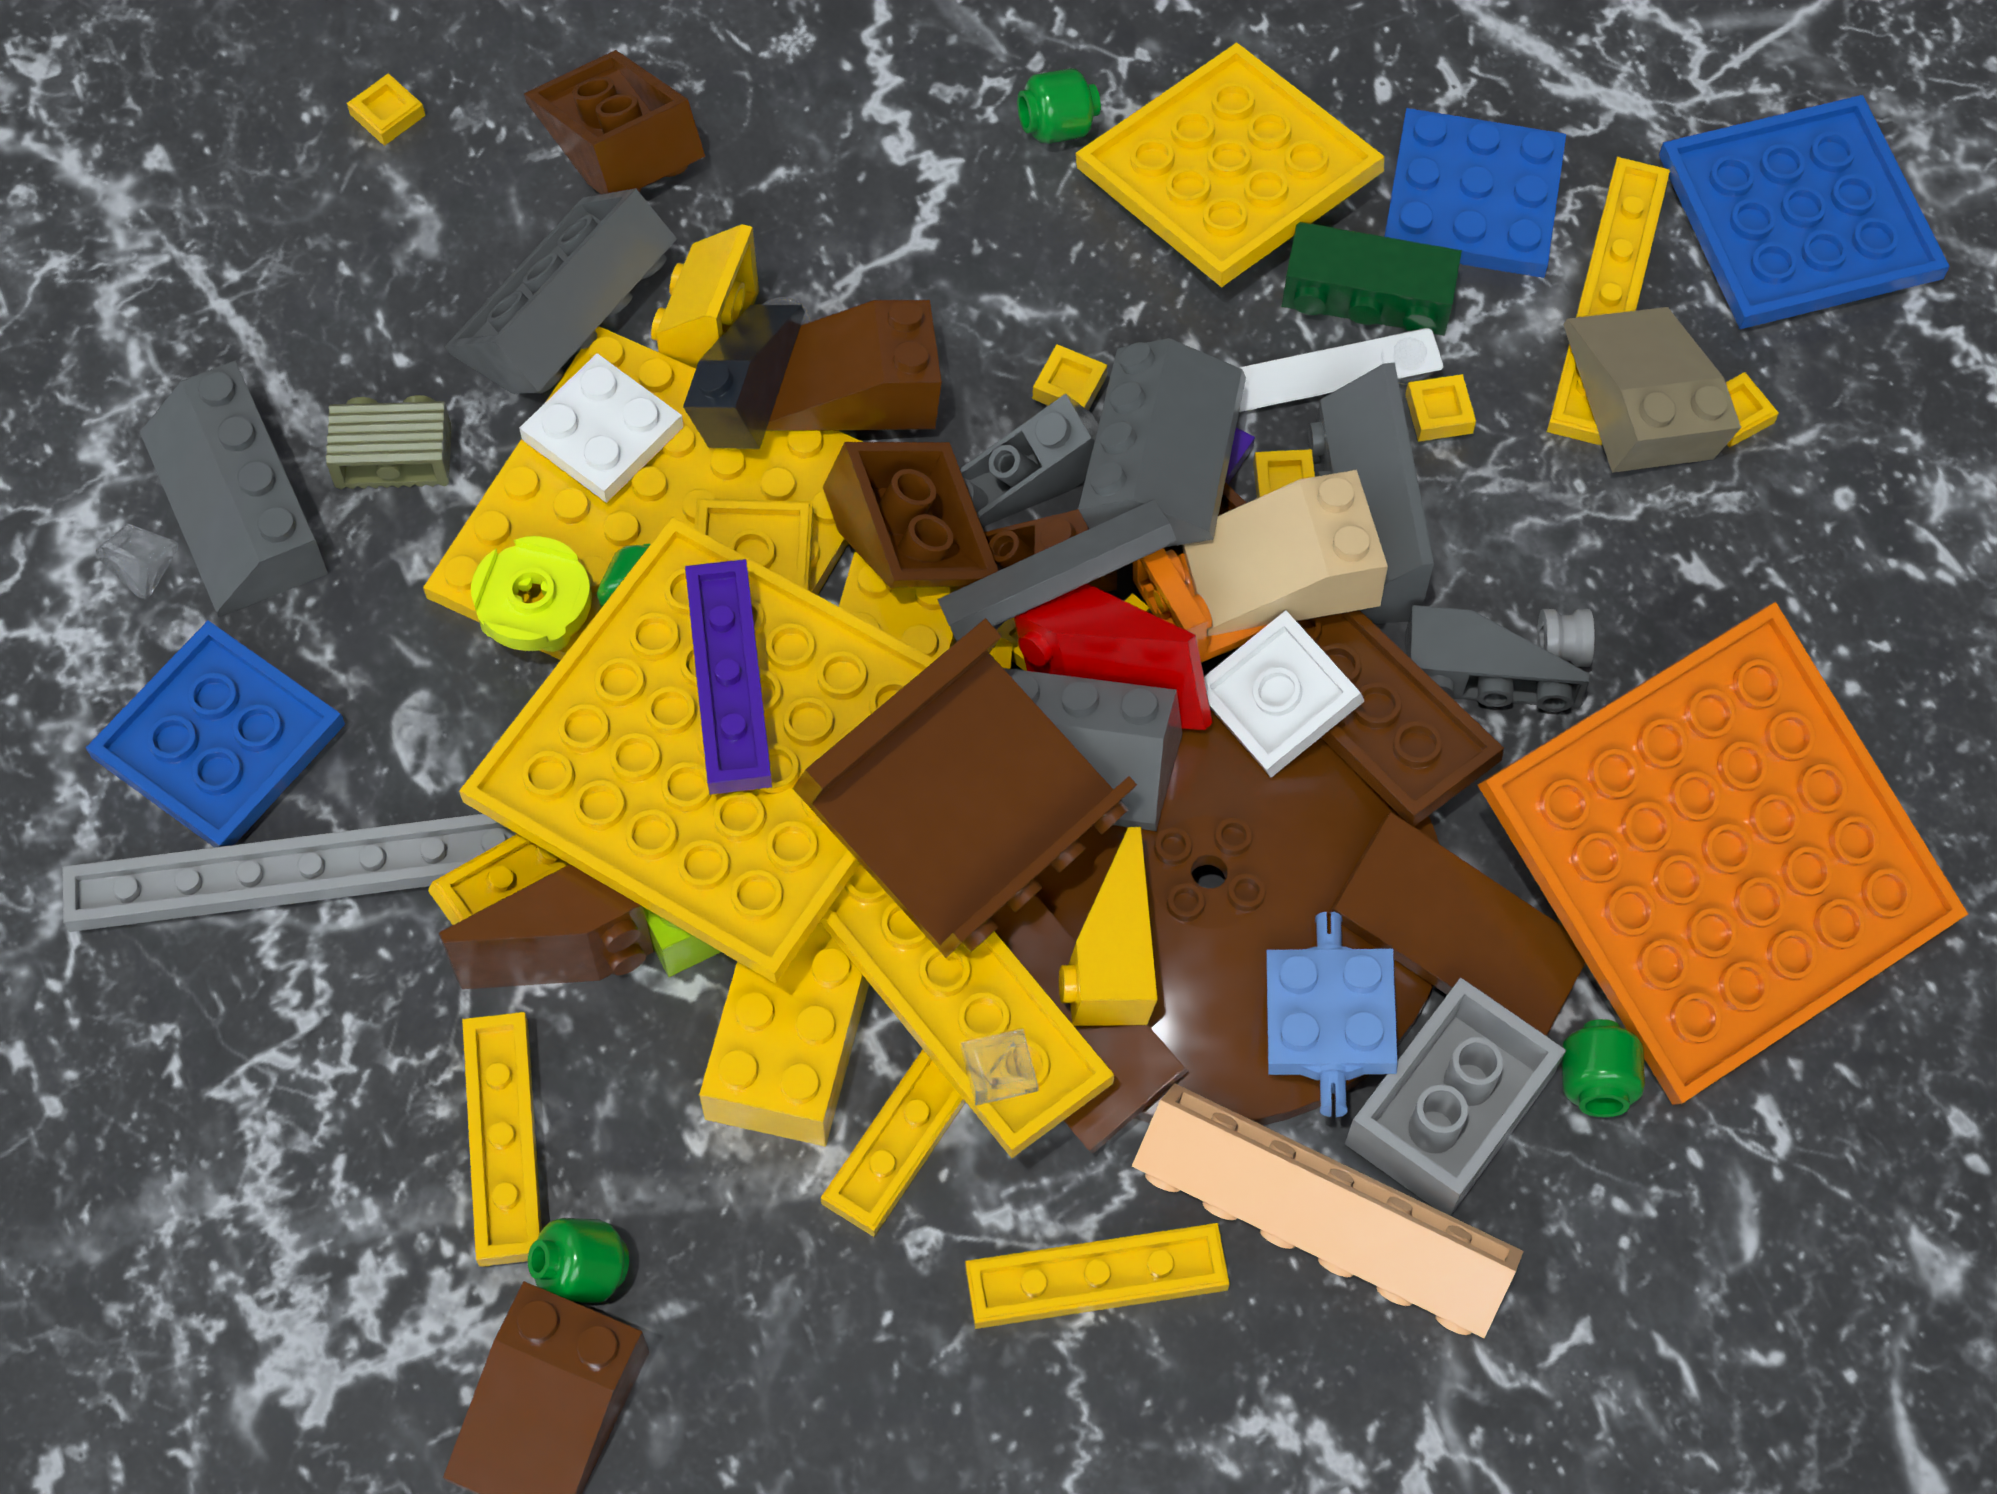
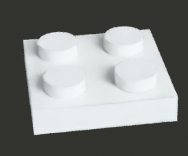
[519,353,684,503]
[1204,610,1364,777]

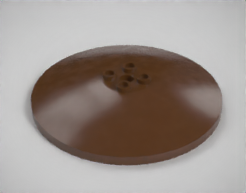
[1035,675,1439,1125]

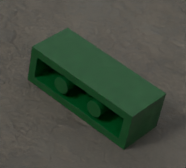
[1281,222,1462,336]

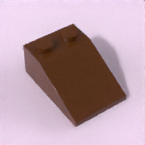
[524,50,705,194]
[766,300,942,431]
[823,442,998,588]
[438,864,654,989]
[443,1281,649,1494]

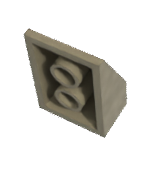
[1563,307,1741,473]

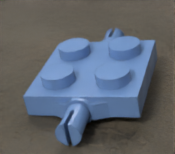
[1267,912,1397,1117]

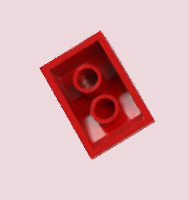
[1014,584,1213,730]

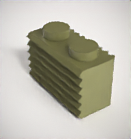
[326,395,451,490]

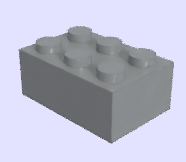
[1345,978,1566,1216]

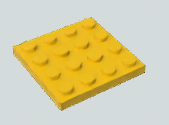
[1076,42,1385,288]

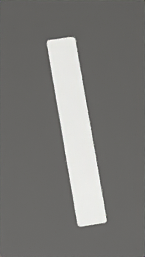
[1239,328,1443,412]

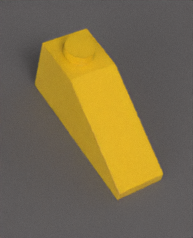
[1059,827,1157,1026]

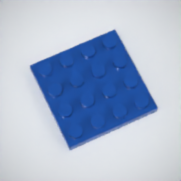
[1659,95,1950,329]

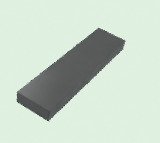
[937,499,1177,641]

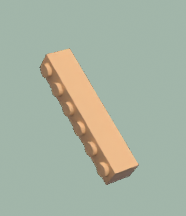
[1132,1083,1524,1338]

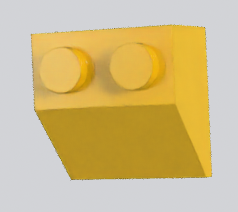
[651,224,759,368]

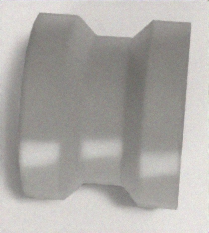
[1537,609,1595,667]

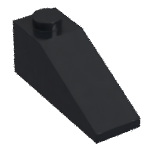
[683,305,805,449]

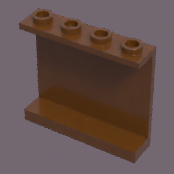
[792,618,1137,958]

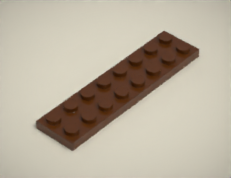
[1164,482,1504,827]

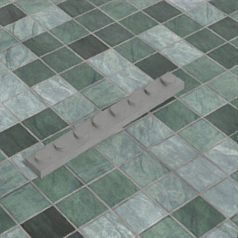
[62,814,517,932]

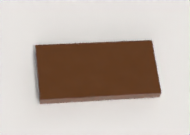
[1327,812,1586,1036]
[991,895,1188,1154]

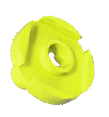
[471,536,592,652]

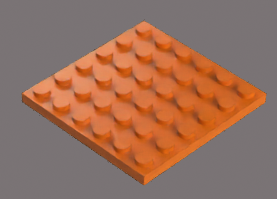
[1477,602,1968,1105]

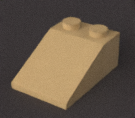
[1181,470,1388,636]

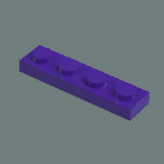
[685,559,772,795]

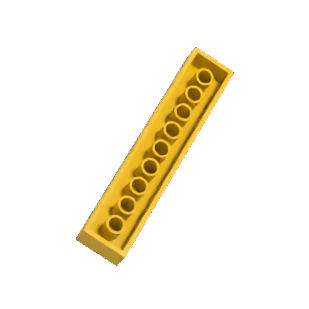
[699,552,965,1147]

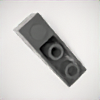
[960,393,1098,527]
[1405,605,1589,711]

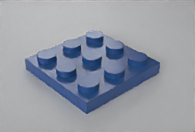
[1384,108,1566,278]
[86,620,345,848]

